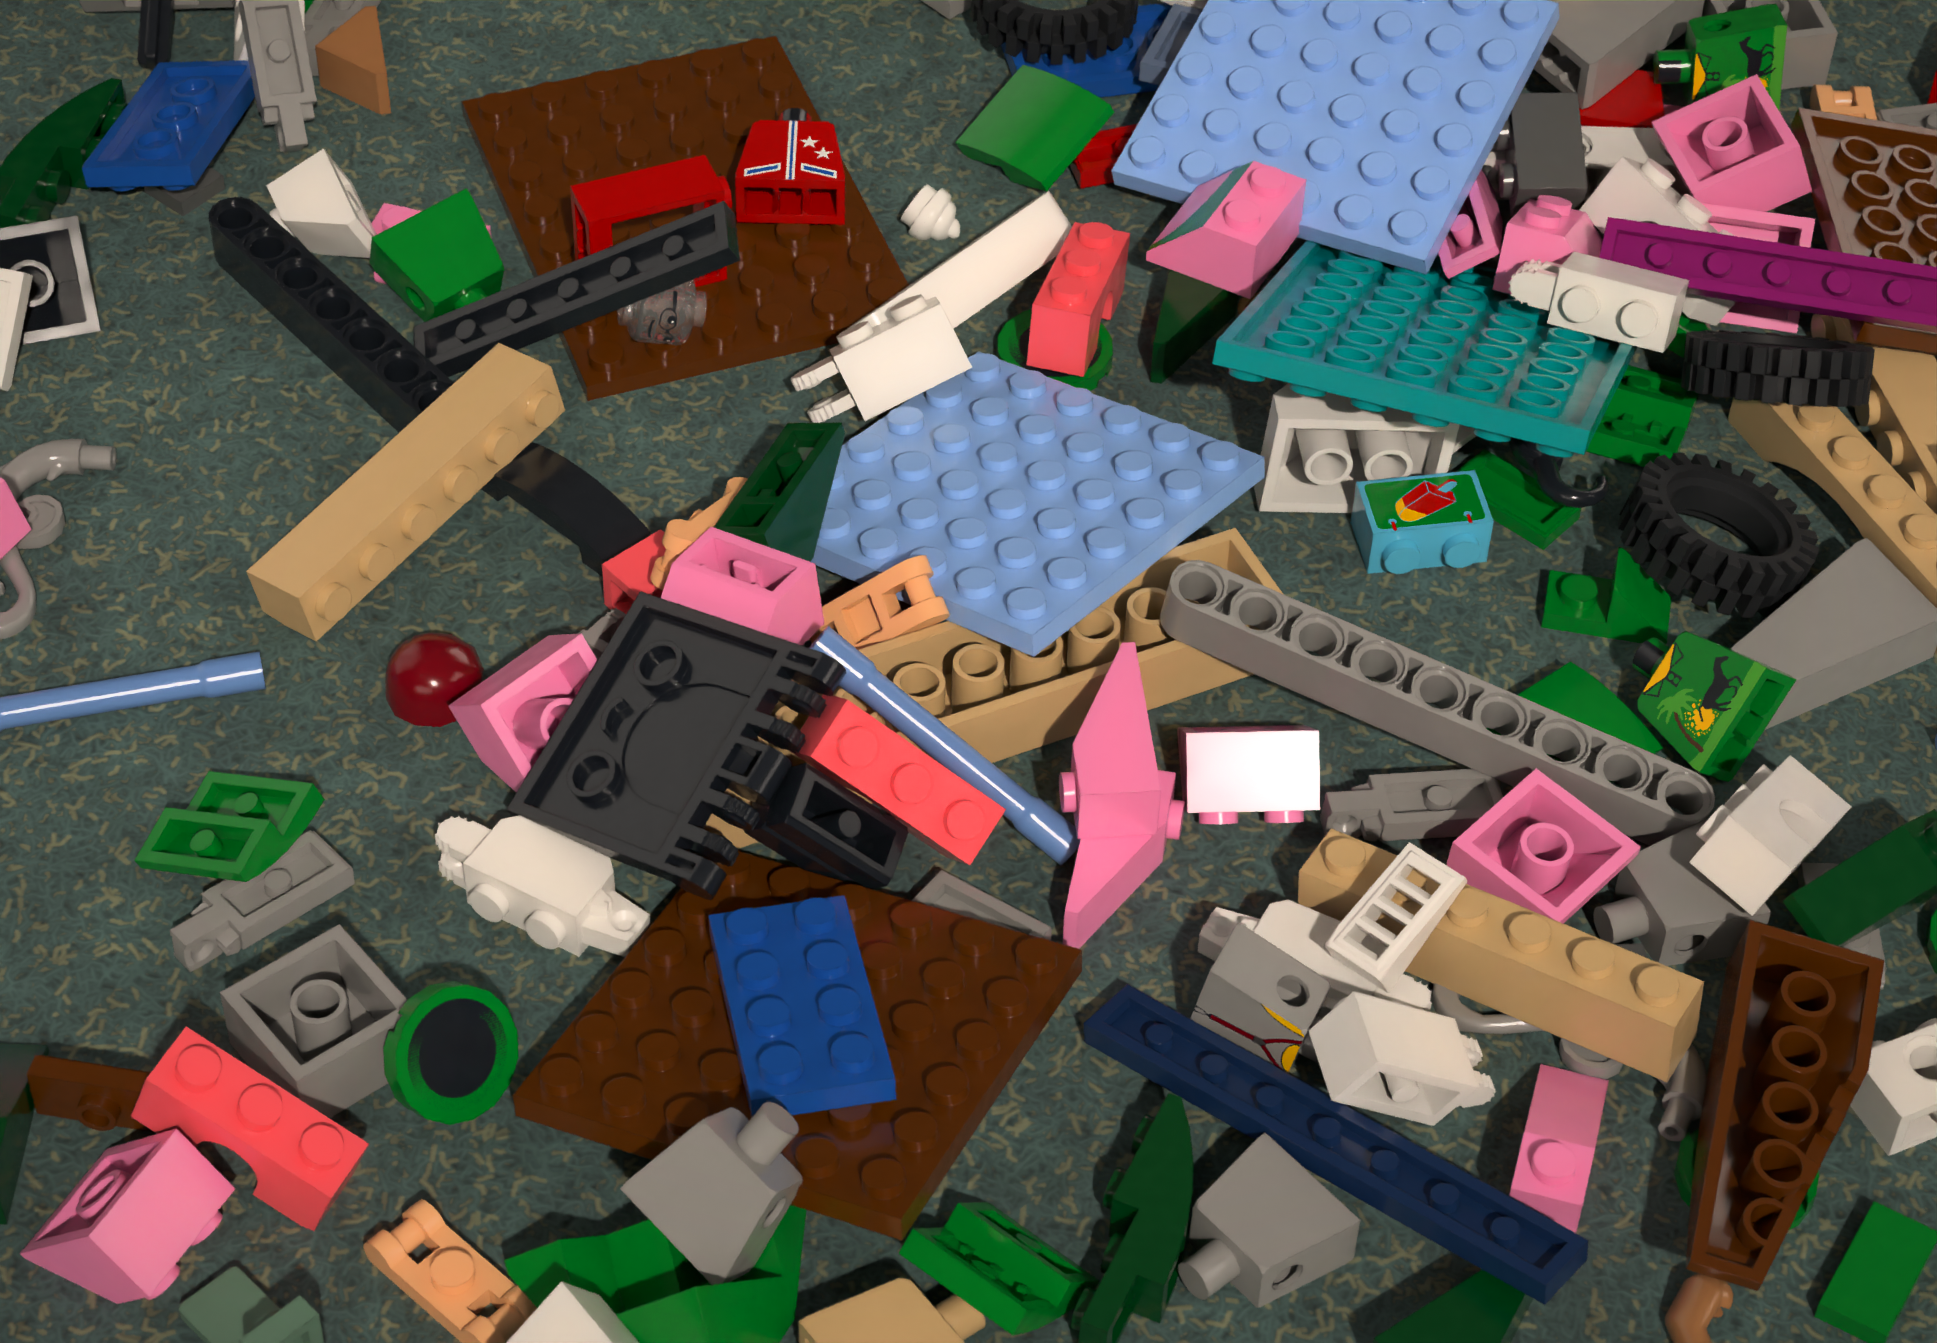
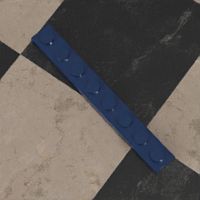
[1083,984,1588,1305]

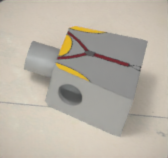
[1190,923,1331,1074]

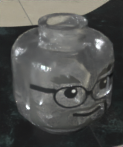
[617,279,707,345]

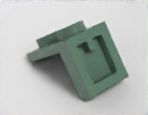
[179,1267,324,1343]

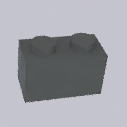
[1495,92,1588,218]

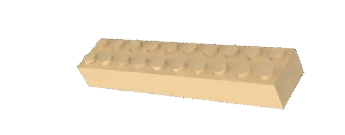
[702,528,1283,858]

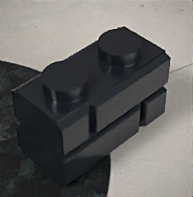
[744,763,909,889]

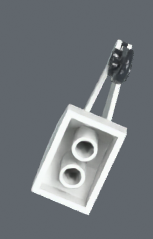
[1254,383,1609,513]

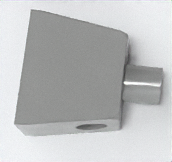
[1594,820,1771,966]
[620,1102,803,1285]
[1178,1132,1360,1308]

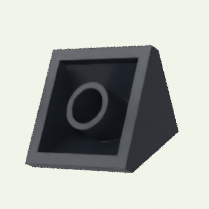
[0,215,101,346]

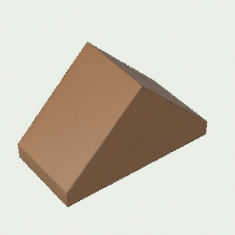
[315,6,391,114]

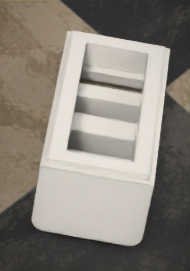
[1325,842,1468,993]

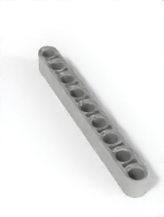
[1160,560,1715,846]

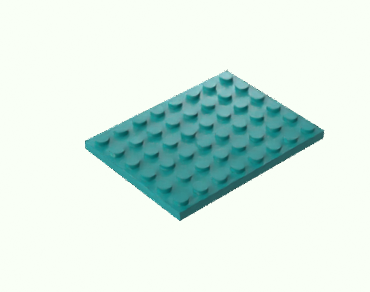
[1212,240,1638,458]

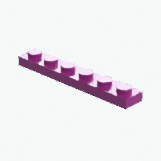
[1599,217,1937,333]

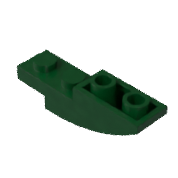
[0,78,128,228]
[1071,1092,1193,1343]

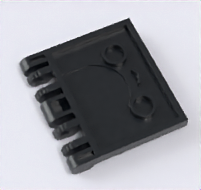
[507,591,846,900]

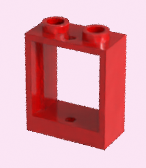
[570,155,732,301]

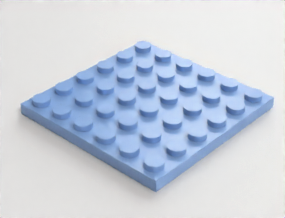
[1111,0,1560,275]
[811,351,1265,657]

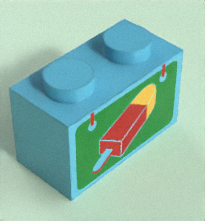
[1351,470,1494,574]

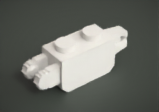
[435,815,650,957]
[1198,899,1432,1018]

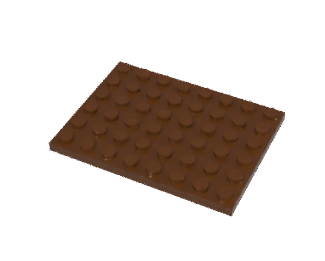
[462,36,909,401]

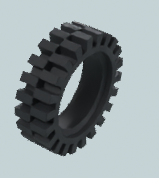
[971,0,1138,65]
[1681,330,1875,407]
[1618,453,1819,618]

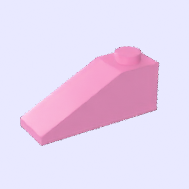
[1438,169,1503,279]
[1059,642,1161,839]
[1062,770,1185,949]
[1509,1064,1609,1233]

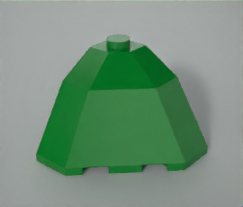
[504,1205,807,1343]

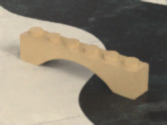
[1728,397,1937,655]

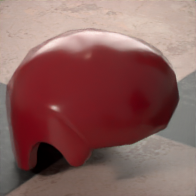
[385,632,484,727]

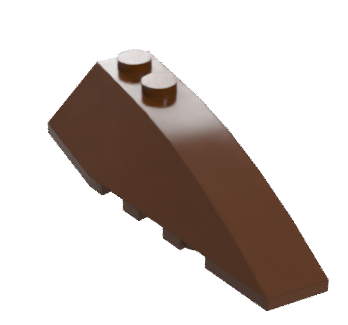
[1686,920,1884,1291]

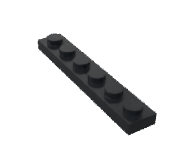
[414,201,740,377]

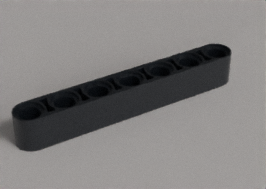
[209,197,454,432]

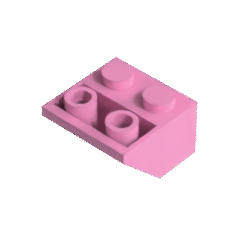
[661,527,824,646]

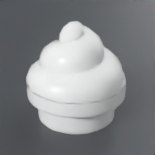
[900,184,960,241]

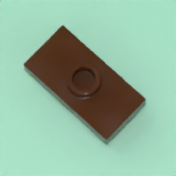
[26,1055,154,1132]

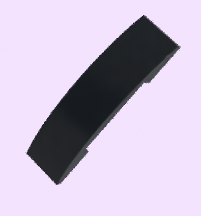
[481,442,652,577]

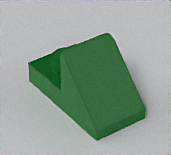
[1541,547,1671,644]

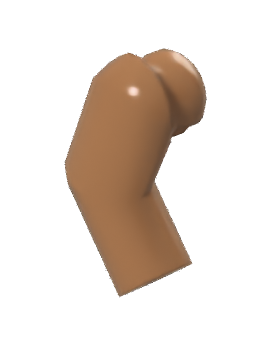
[1665,1273,1733,1343]

